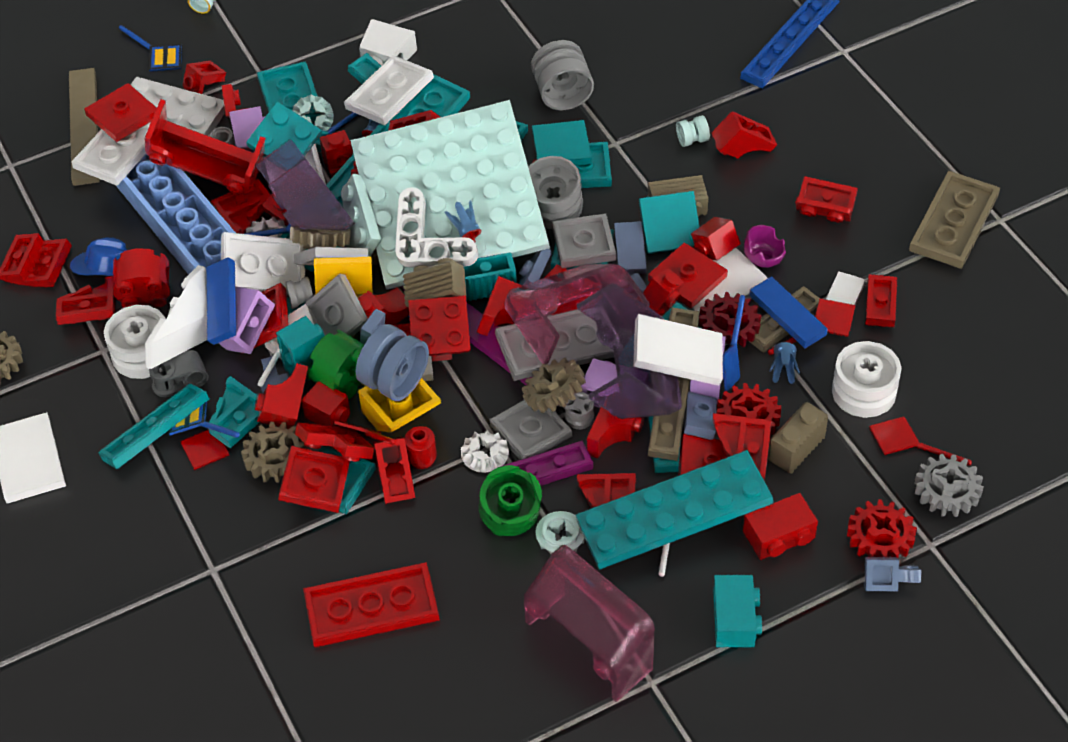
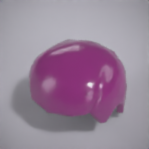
[743,225,786,268]

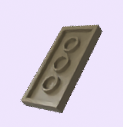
[909,170,1000,269]

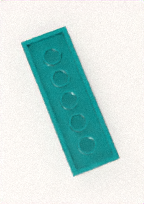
[576,450,773,570]

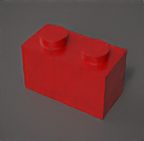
[743,493,818,560]

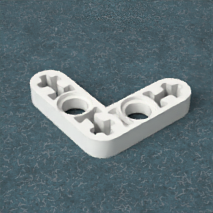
[395,187,479,267]

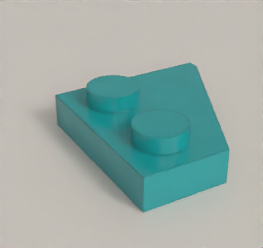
[208,376,259,448]

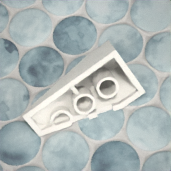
[145,265,207,369]

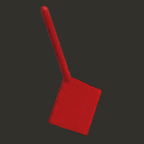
[768,298,856,355]
[869,416,972,466]
[334,421,396,445]
[180,430,229,470]

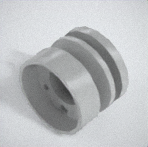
[531,40,594,111]
[528,156,583,229]

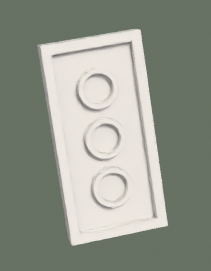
[131,77,225,136]

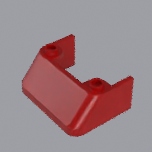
[145,99,266,194]

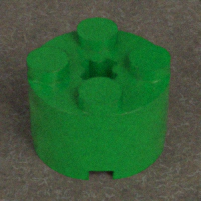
[307,330,364,399]
[479,465,542,536]

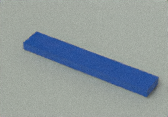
[740,0,840,89]

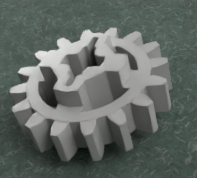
[914,454,984,517]

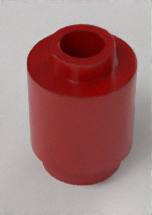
[405,426,437,469]

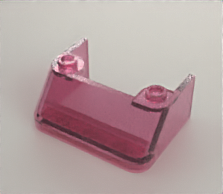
[504,264,650,364]
[524,545,655,702]

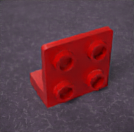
[408,295,471,356]

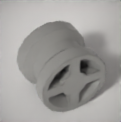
[285,276,313,309]
[564,392,594,430]

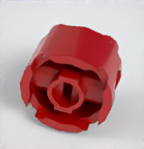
[113,248,170,308]

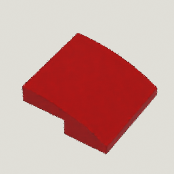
[0,233,72,287]

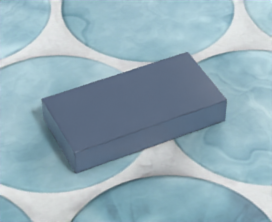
[614,221,646,275]

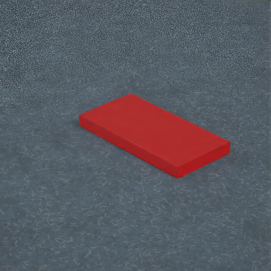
[303,562,440,648]

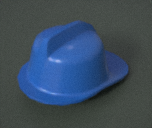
[70,237,127,276]

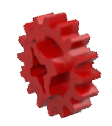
[716,383,781,435]
[847,499,917,558]

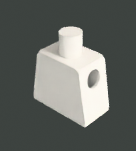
[359,19,417,66]

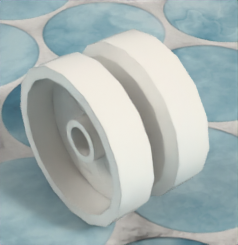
[104,305,165,379]
[832,341,902,418]

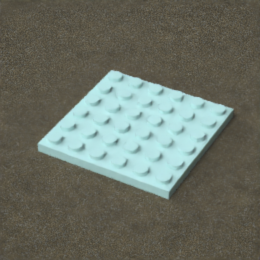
[351,100,550,290]

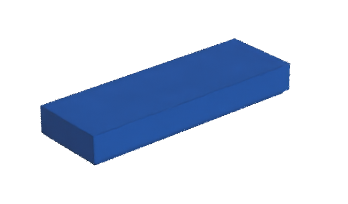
[206,257,236,345]
[749,276,828,349]

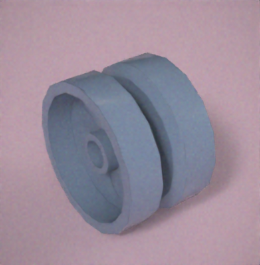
[355,324,429,401]

